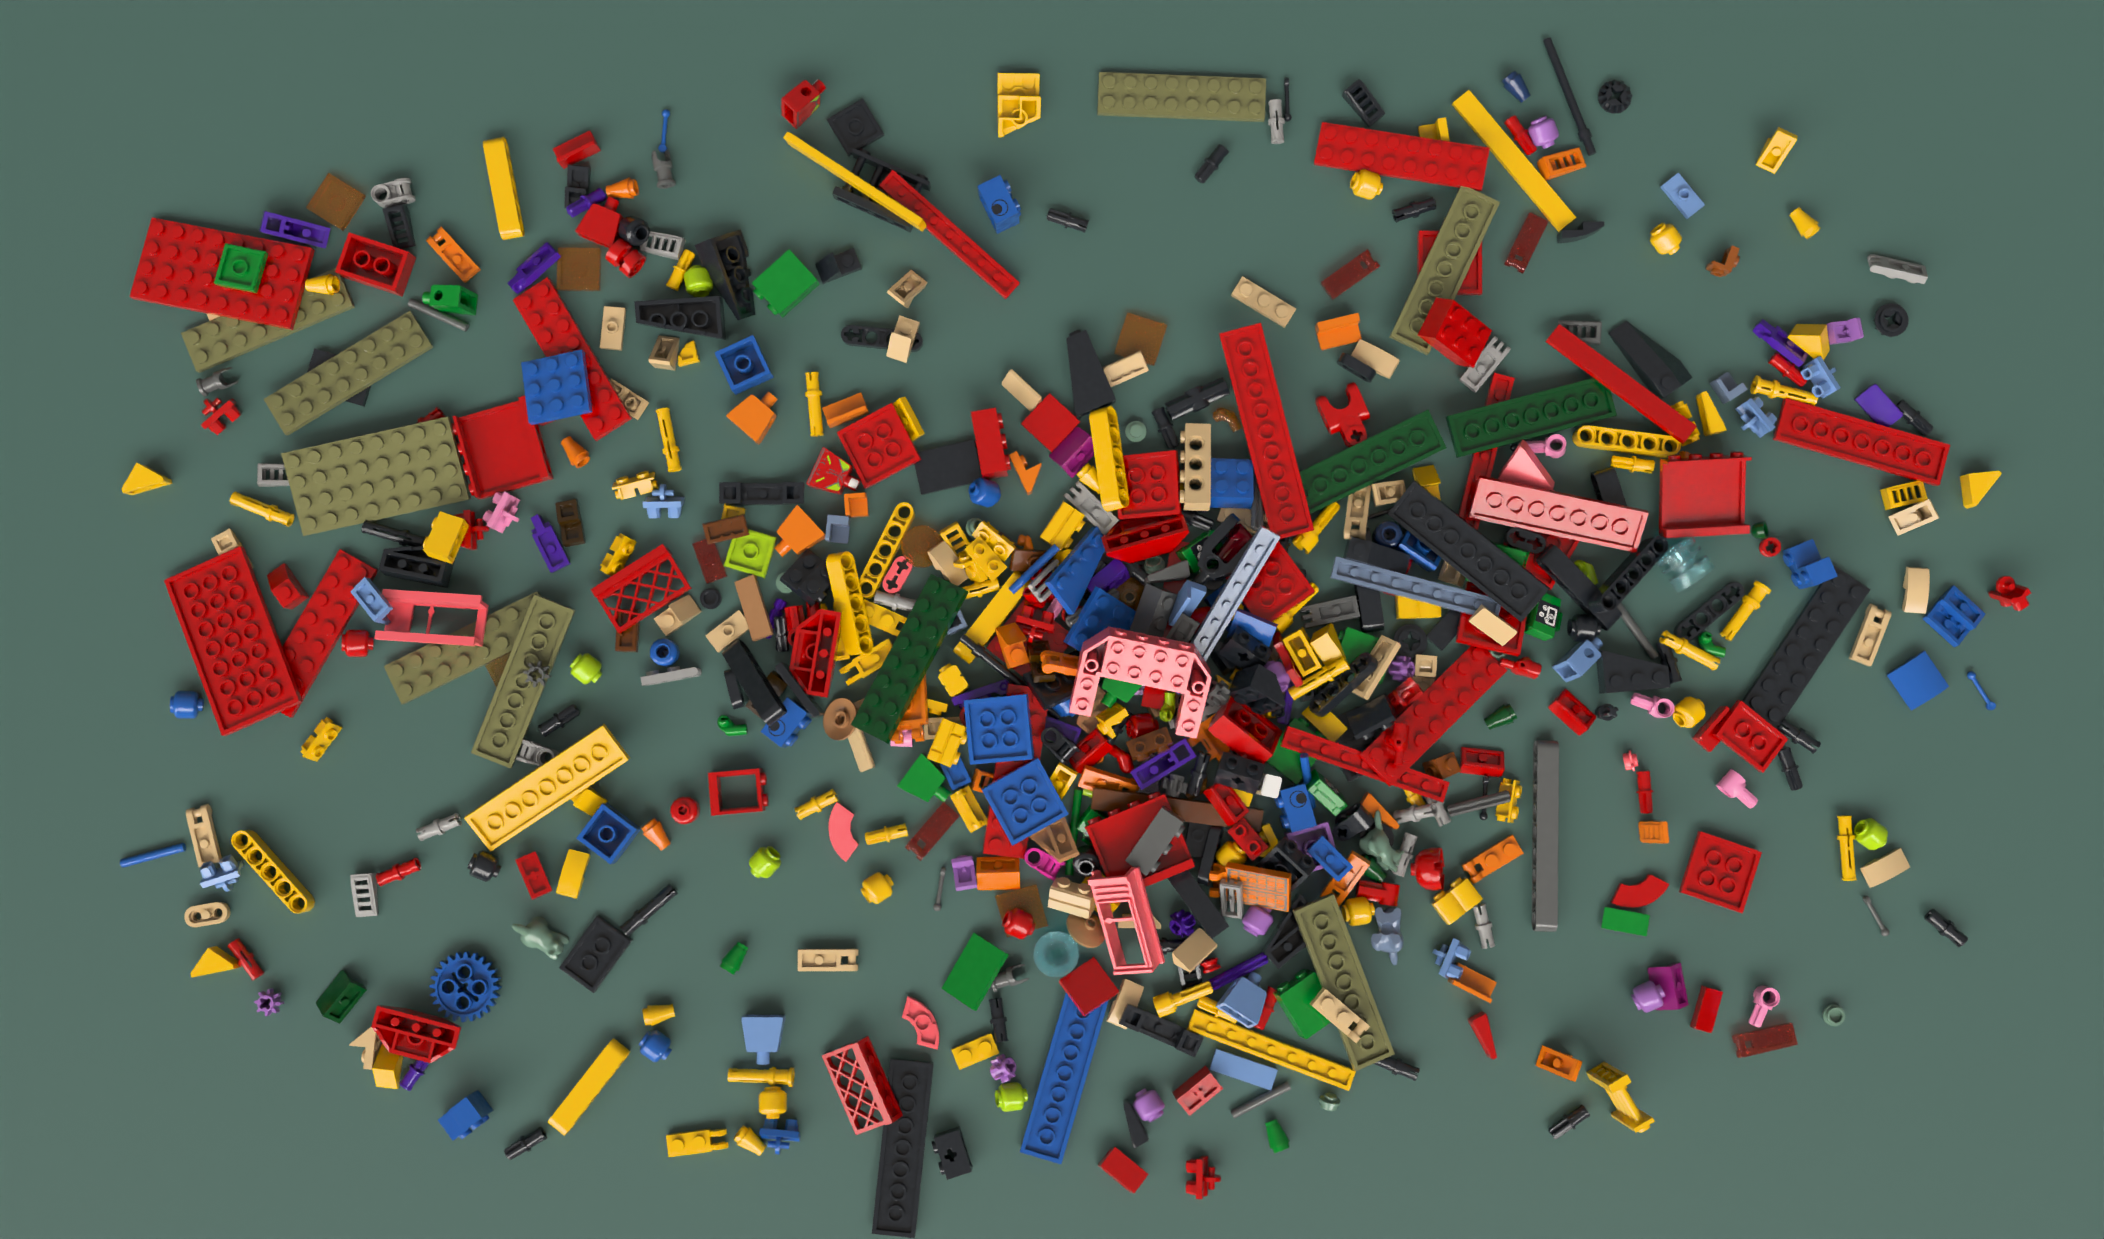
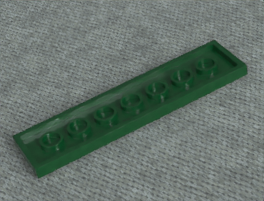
[1446,378,1617,458]
[1299,410,1447,514]
[851,574,969,744]

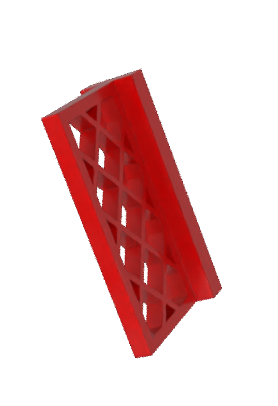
[590,544,692,634]
[822,1036,903,1135]

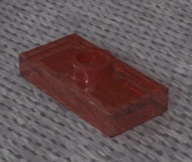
[692,539,728,584]

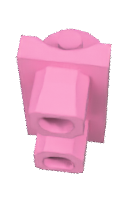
[482,492,520,533]

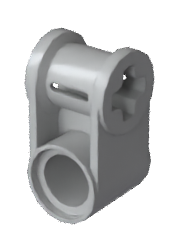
[371,178,416,208]
[516,739,559,766]

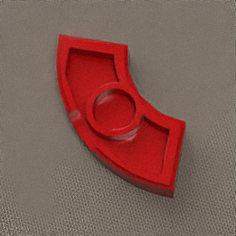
[1272,632,1303,688]
[1611,874,1669,907]

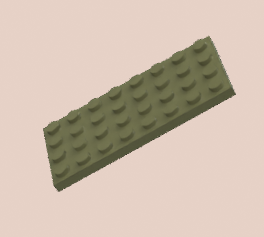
[281,416,471,536]

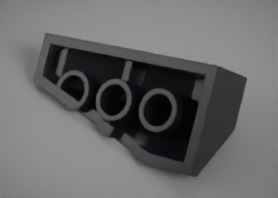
[695,229,755,320]
[1608,321,1693,399]

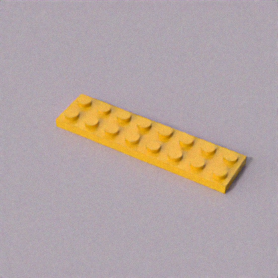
[464,724,630,852]

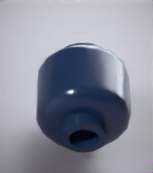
[1373,521,1402,549]

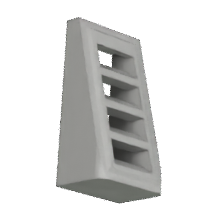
[639,231,686,261]
[257,463,290,487]
[350,873,378,917]

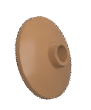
[823,698,857,741]
[1066,913,1105,948]

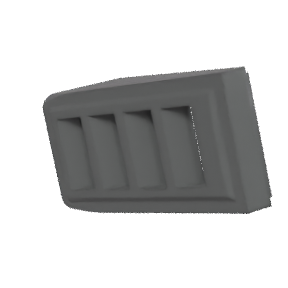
[1558,320,1602,345]
[1144,560,1190,584]

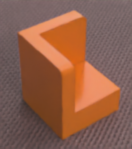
[844,492,869,518]

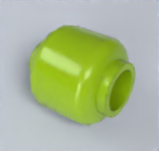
[684,265,713,297]
[569,653,602,684]
[1854,818,1888,850]
[749,846,781,878]
[995,1082,1028,1112]

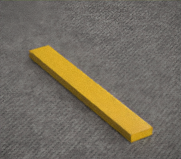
[1452,90,1576,232]
[783,132,926,232]
[1187,1008,1356,1091]

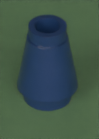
[1502,70,1531,103]

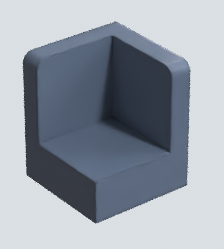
[1709,372,1748,404]
[825,515,851,544]
[947,610,968,636]

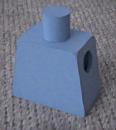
[1552,637,1603,683]
[1215,972,1267,1028]
[742,1014,785,1065]

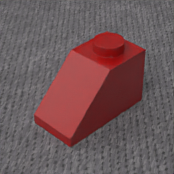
[267,563,309,609]

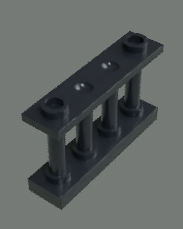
[832,148,931,233]

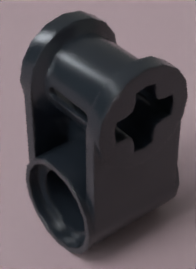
[1041,726,1081,765]
[1332,803,1374,841]

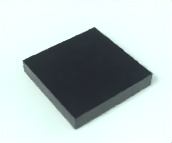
[827,98,884,157]

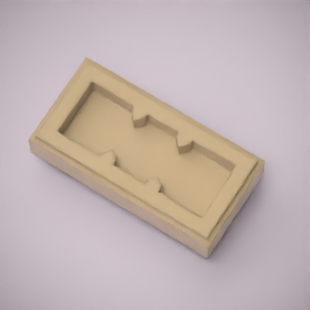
[600,306,626,351]
[1102,350,1149,387]
[705,610,749,653]

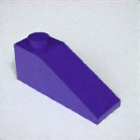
[259,210,330,249]
[1131,738,1197,790]

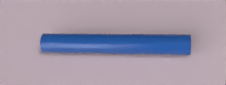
[1008,544,1060,594]
[1300,753,1316,809]
[120,843,186,868]

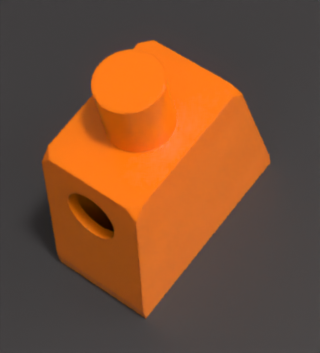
[726,391,778,445]
[774,505,826,557]

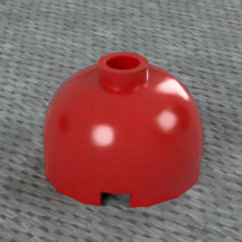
[1411,847,1445,890]

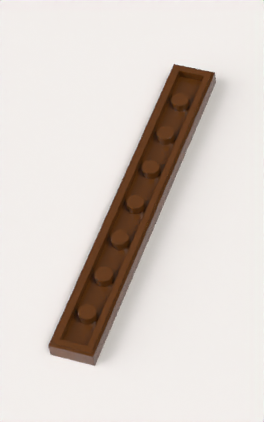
[1091,787,1264,831]

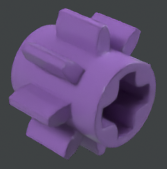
[1388,655,1415,682]
[254,988,284,1016]
[990,1054,1016,1083]

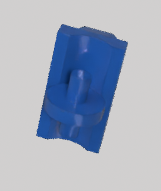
[759,1119,801,1155]

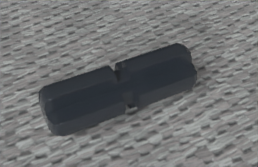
[774,615,789,652]

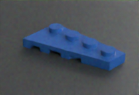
[1045,526,1105,615]

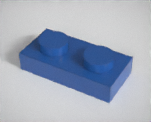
[939,751,972,791]
[1306,835,1353,882]

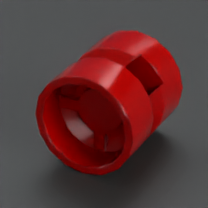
[605,238,646,278]

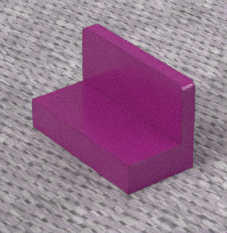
[1049,427,1094,478]
[1647,963,1689,1010]

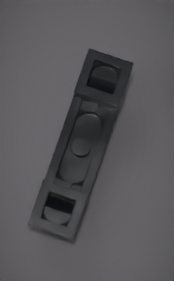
[719,482,804,505]
[1118,1003,1204,1057]

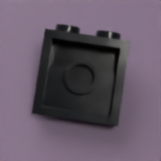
[780,548,831,607]
[1255,836,1317,892]

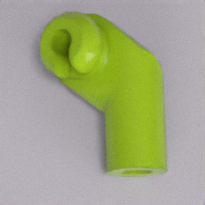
[1574,560,1599,585]

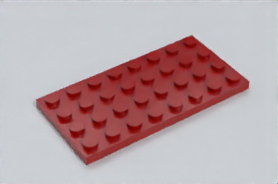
[129,217,315,330]
[164,546,303,736]

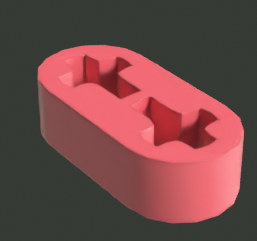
[883,556,913,594]

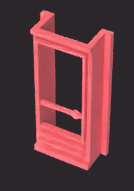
[374,589,489,647]
[1087,867,1165,975]

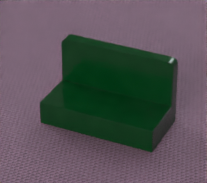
[316,970,367,1024]

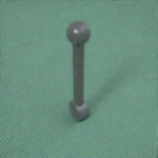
[933,867,946,911]
[1863,895,1890,936]

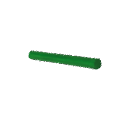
[1065,789,1083,876]

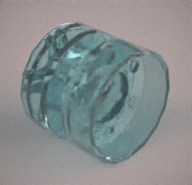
[1656,537,1715,592]
[1033,931,1080,977]

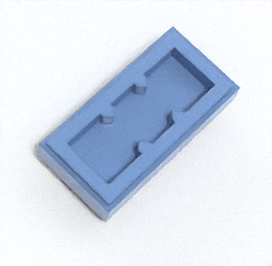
[1660,173,1705,219]

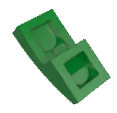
[1601,907,1650,936]

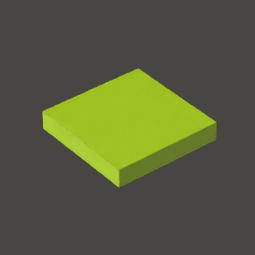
[724,529,777,578]

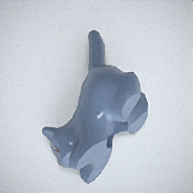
[1371,907,1404,965]

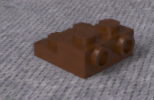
[1126,727,1173,762]

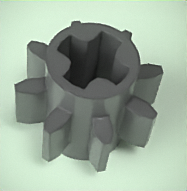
[523,661,552,688]
[1206,680,1231,707]
[1161,773,1188,798]

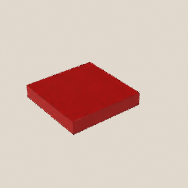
[1021,393,1080,453]
[1059,957,1119,1016]

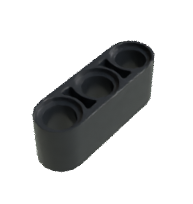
[1590,466,1627,506]

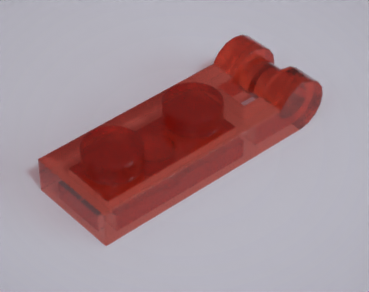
[1504,212,1549,274]
[1320,249,1380,300]
[904,802,960,861]
[1732,1022,1798,1058]

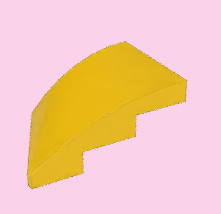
[997,73,1041,137]

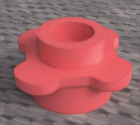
[1623,750,1639,771]

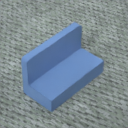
[350,577,393,625]
[1169,580,1207,626]

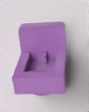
[1826,317,1864,345]
[951,855,978,891]

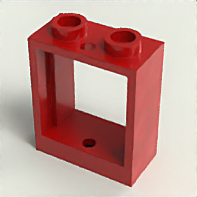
[708,768,769,816]

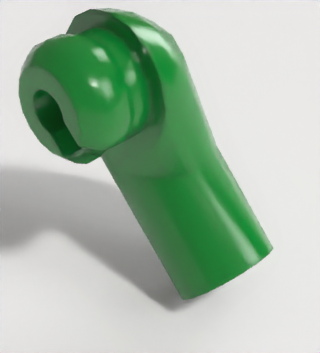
[1698,631,1726,658]
[717,715,748,736]

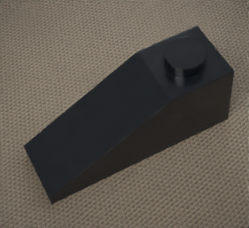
[1343,537,1410,575]

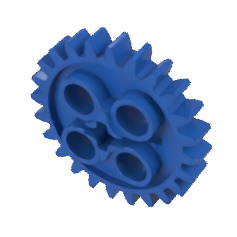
[429,951,502,1022]

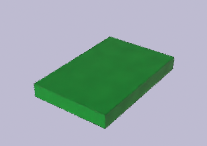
[941,933,1009,1011]

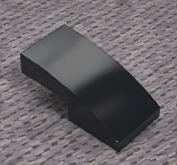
[564,165,591,208]
[1557,222,1604,243]

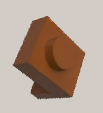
[1706,246,1740,277]
[1422,752,1461,779]

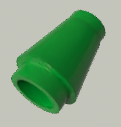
[720,942,748,975]
[1265,1119,1290,1153]

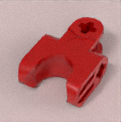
[1315,382,1370,448]

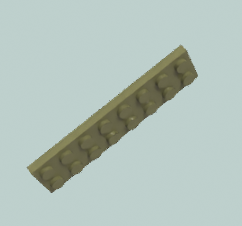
[1097,72,1266,122]
[1389,186,1500,355]
[181,268,355,373]
[264,311,434,436]
[384,591,541,704]
[471,594,576,768]
[1293,893,1395,1071]

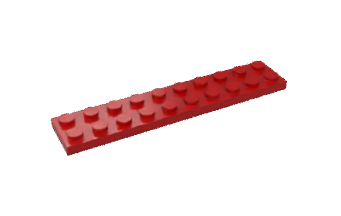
[1219,323,1314,539]

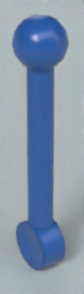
[658,109,670,153]
[1967,671,1996,710]

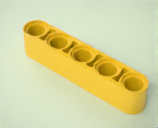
[483,137,525,240]
[1089,406,1129,512]
[1572,425,1681,458]
[859,502,915,599]
[826,551,873,655]
[953,571,1032,665]
[231,830,315,914]
[548,1038,631,1136]

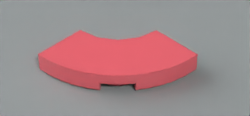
[829,802,859,862]
[902,996,940,1050]

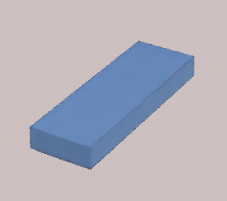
[1209,1048,1278,1090]

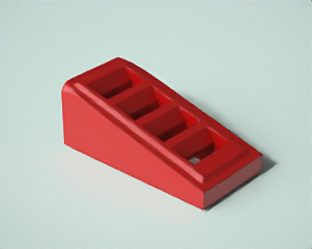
[1468,1011,1497,1060]

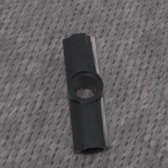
[1165,377,1230,421]

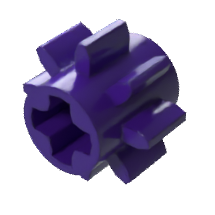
[1169,909,1196,938]

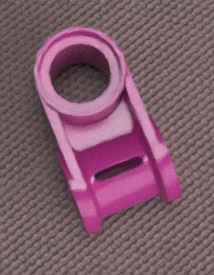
[1024,846,1066,881]

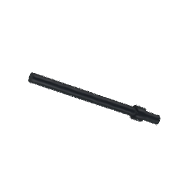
[1543,37,1596,156]
[959,634,1060,720]

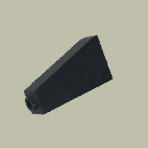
[1066,329,1116,419]
[1167,870,1229,939]

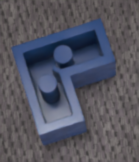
[1782,539,1838,589]
[438,1090,493,1140]

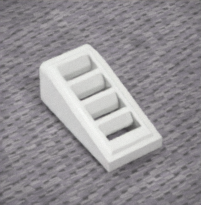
[1255,773,1282,798]

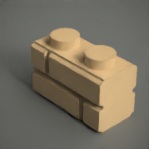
[1048,877,1095,919]

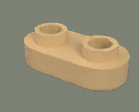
[184,902,230,927]

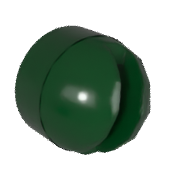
[1751,521,1769,539]

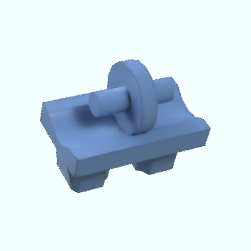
[1800,356,1841,399]
[1736,397,1777,438]
[643,484,685,518]
[200,855,244,892]
[1432,938,1471,980]

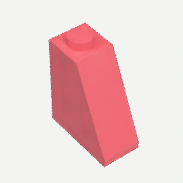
[1498,440,1555,491]

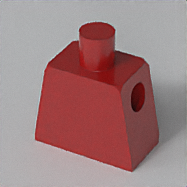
[575,197,624,248]

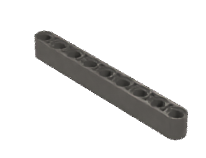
[1532,740,1559,932]

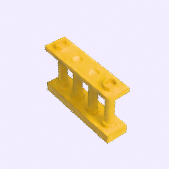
[1586,1061,1655,1133]

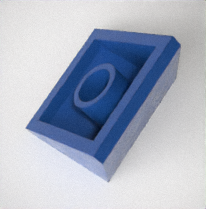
[1394,530,1441,573]

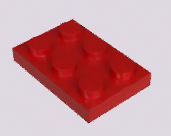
[1712,700,1788,773]

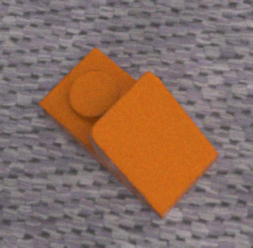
[1009,451,1042,495]
[995,622,1029,669]
[1535,1045,1583,1082]

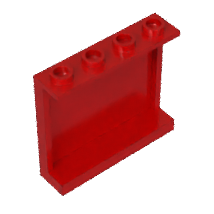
[452,396,554,500]
[1659,451,1752,538]
[1085,791,1195,887]

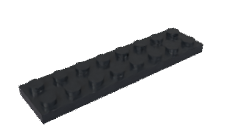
[1388,481,1550,622]
[1742,566,1870,729]
[872,1058,934,1238]

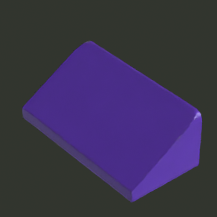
[1854,384,1903,427]
[1087,559,1130,593]

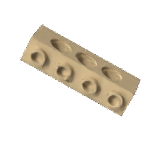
[1180,423,1211,511]

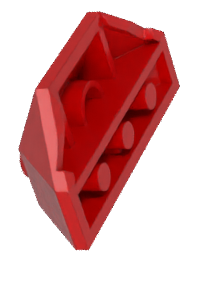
[1101,514,1189,564]
[789,609,842,698]
[371,1005,462,1063]

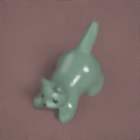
[1359,810,1405,872]
[512,917,569,960]

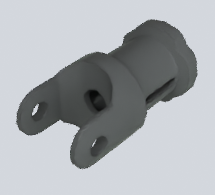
[652,150,676,189]
[196,367,239,397]
[991,964,1029,992]

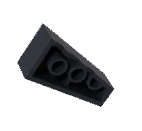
[634,296,726,340]

